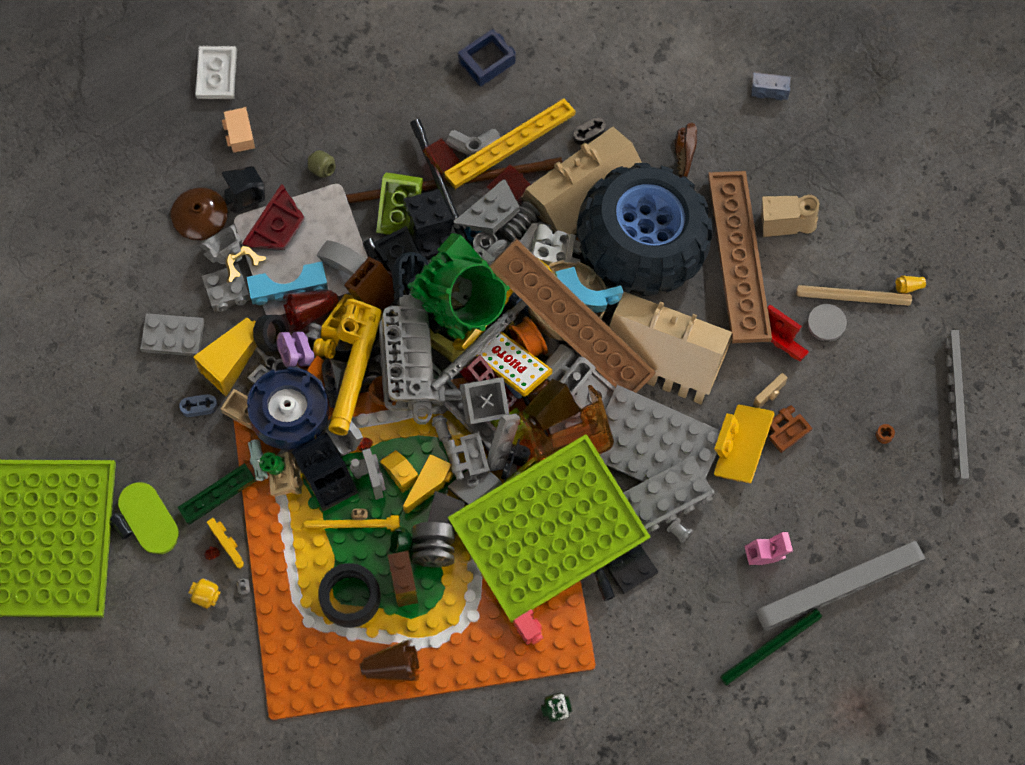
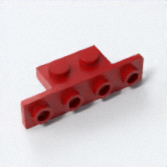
[767,304,809,361]

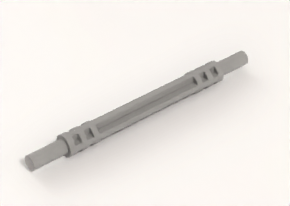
[431,300,527,391]

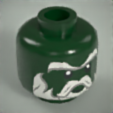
[541,692,572,722]

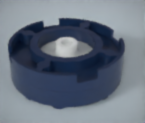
[247,367,329,450]

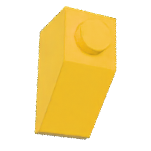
[380,450,418,492]

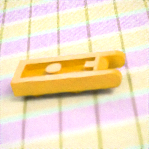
[207,518,244,568]

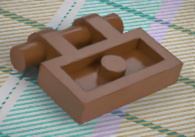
[769,405,813,453]

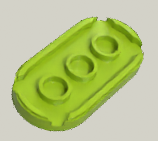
[118,482,179,555]

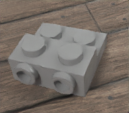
[202,264,250,312]

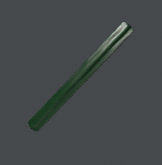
[720,609,822,685]

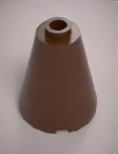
[360,640,419,681]

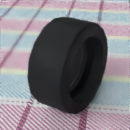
[253,315,290,352]

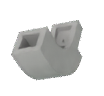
[316,240,366,276]

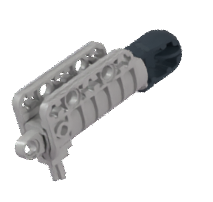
[379,252,462,425]

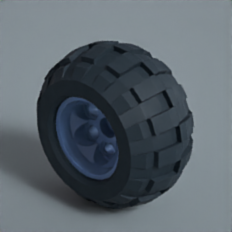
[576,163,713,296]

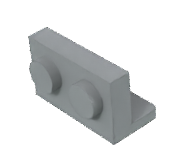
[323,416,363,456]

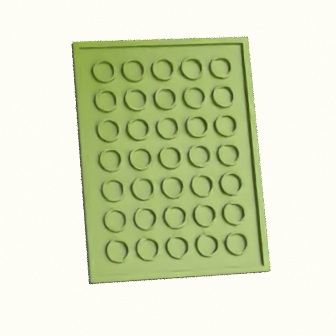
[448,434,651,623]
[0,460,116,617]

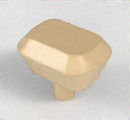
[352,508,368,520]

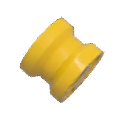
[313,338,336,359]

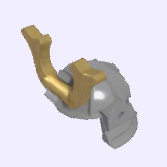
[198,224,266,283]

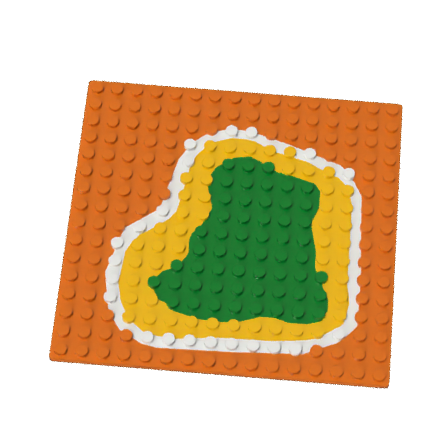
[233,378,596,720]

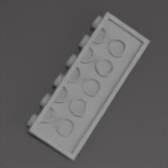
[623,456,715,533]

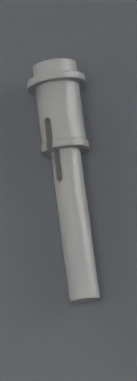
[432,415,455,476]

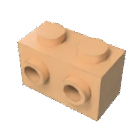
[222,107,255,153]

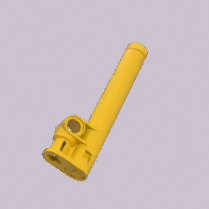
[328,299,382,436]

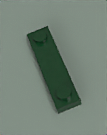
[177,463,256,525]

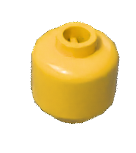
[189,578,221,609]

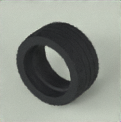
[318,563,381,628]

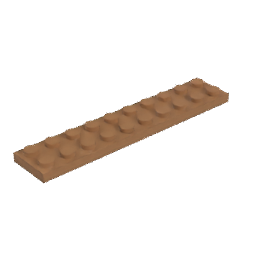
[708,171,772,343]
[489,238,656,393]

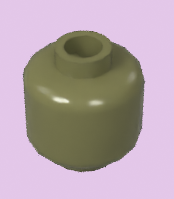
[308,150,336,178]

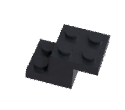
[403,189,453,260]
[291,433,359,512]

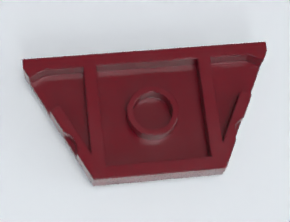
[242,184,305,250]

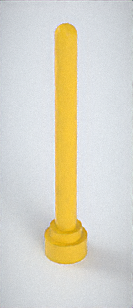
[303,515,400,531]

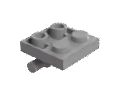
[350,448,386,500]

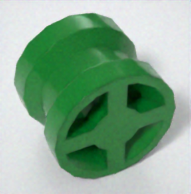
[259,452,285,475]

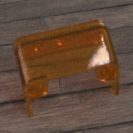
[517,385,614,464]

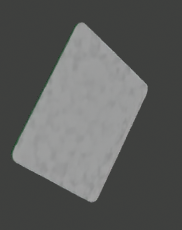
[234,184,368,316]

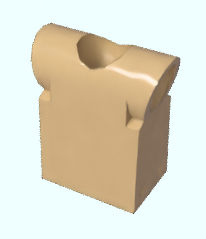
[761,195,820,237]

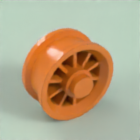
[508,316,548,357]

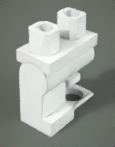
[530,224,581,265]

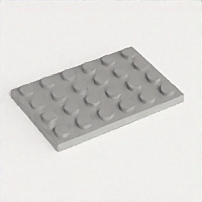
[591,385,721,482]

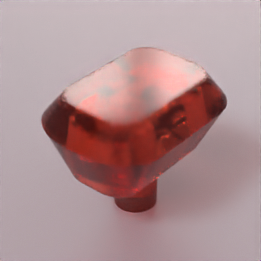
[358,437,373,452]
[204,546,221,560]

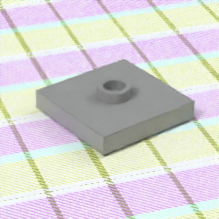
[448,470,502,505]

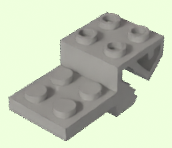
[544,344,616,424]

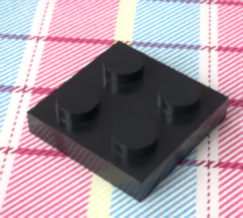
[605,545,658,594]

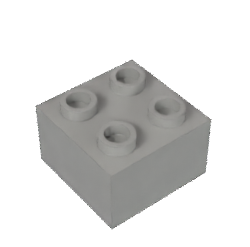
[460,378,509,424]

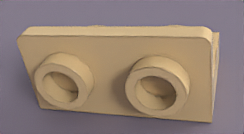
[269,452,302,497]

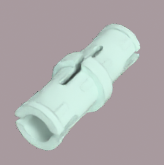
[248,439,268,481]

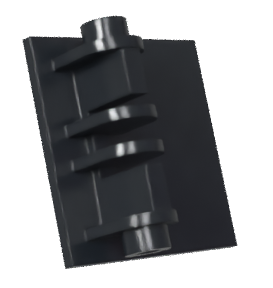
[501,439,531,484]

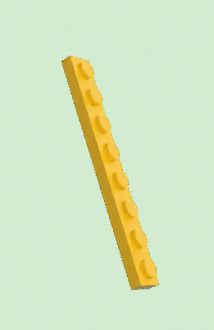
[444,99,575,189]

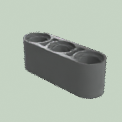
[322,358,347,408]

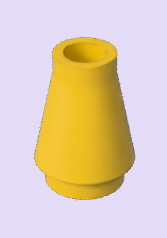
[895,275,926,294]

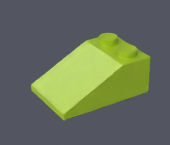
[376,173,423,235]

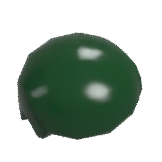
[389,527,413,554]

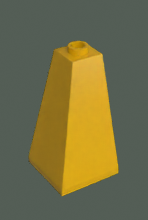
[193,317,257,397]

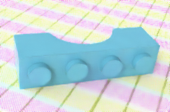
[247,261,328,305]

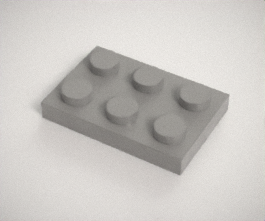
[140,313,205,356]

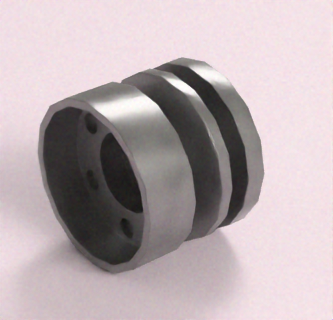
[412,522,455,567]

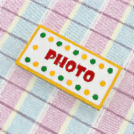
[477,332,552,397]

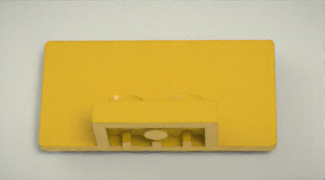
[714,404,775,484]

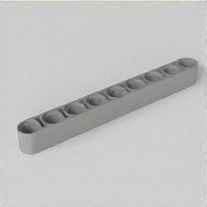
[755,541,926,631]

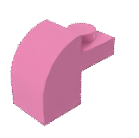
[744,532,793,565]

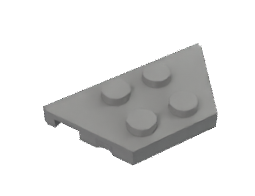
[453,179,520,234]

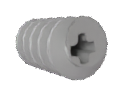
[500,201,540,242]

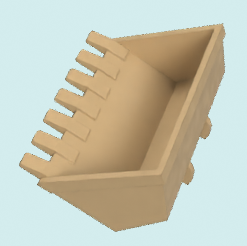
[521,127,642,235]
[609,292,732,404]

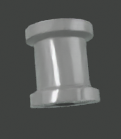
[667,517,693,544]

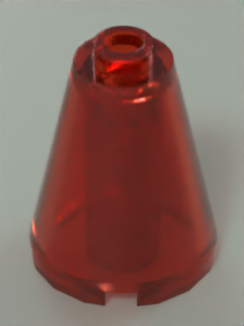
[283,290,339,331]

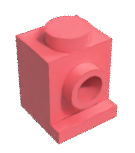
[514,609,543,645]

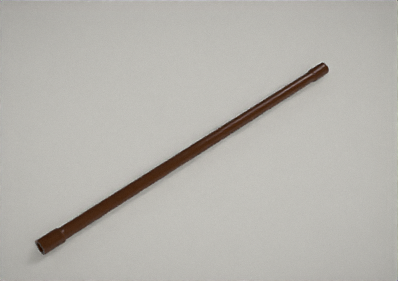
[346,157,562,204]

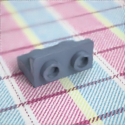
[751,73,790,100]

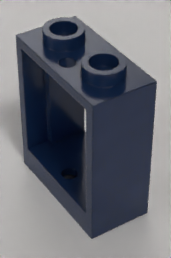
[458,29,516,87]

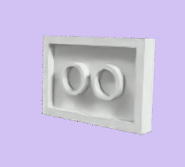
[196,46,237,99]

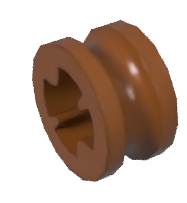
[876,424,895,444]

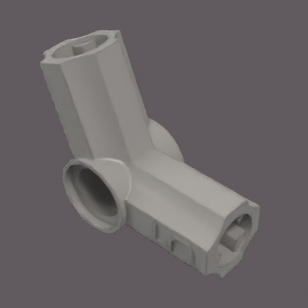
[446,128,501,158]

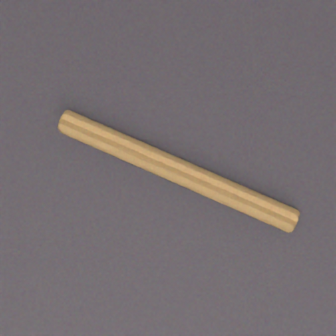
[796,285,912,306]

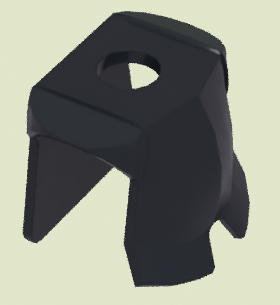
[222,166,265,213]

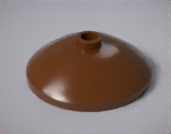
[171,188,228,240]

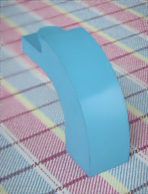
[555,267,624,313]

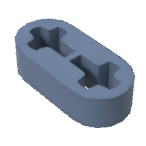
[179,394,218,417]

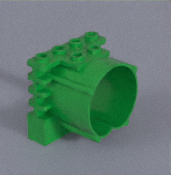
[407,233,510,340]

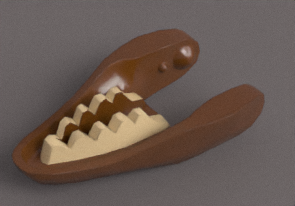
[675,123,697,178]

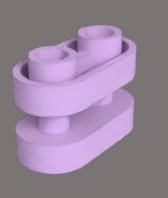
[277,332,314,367]

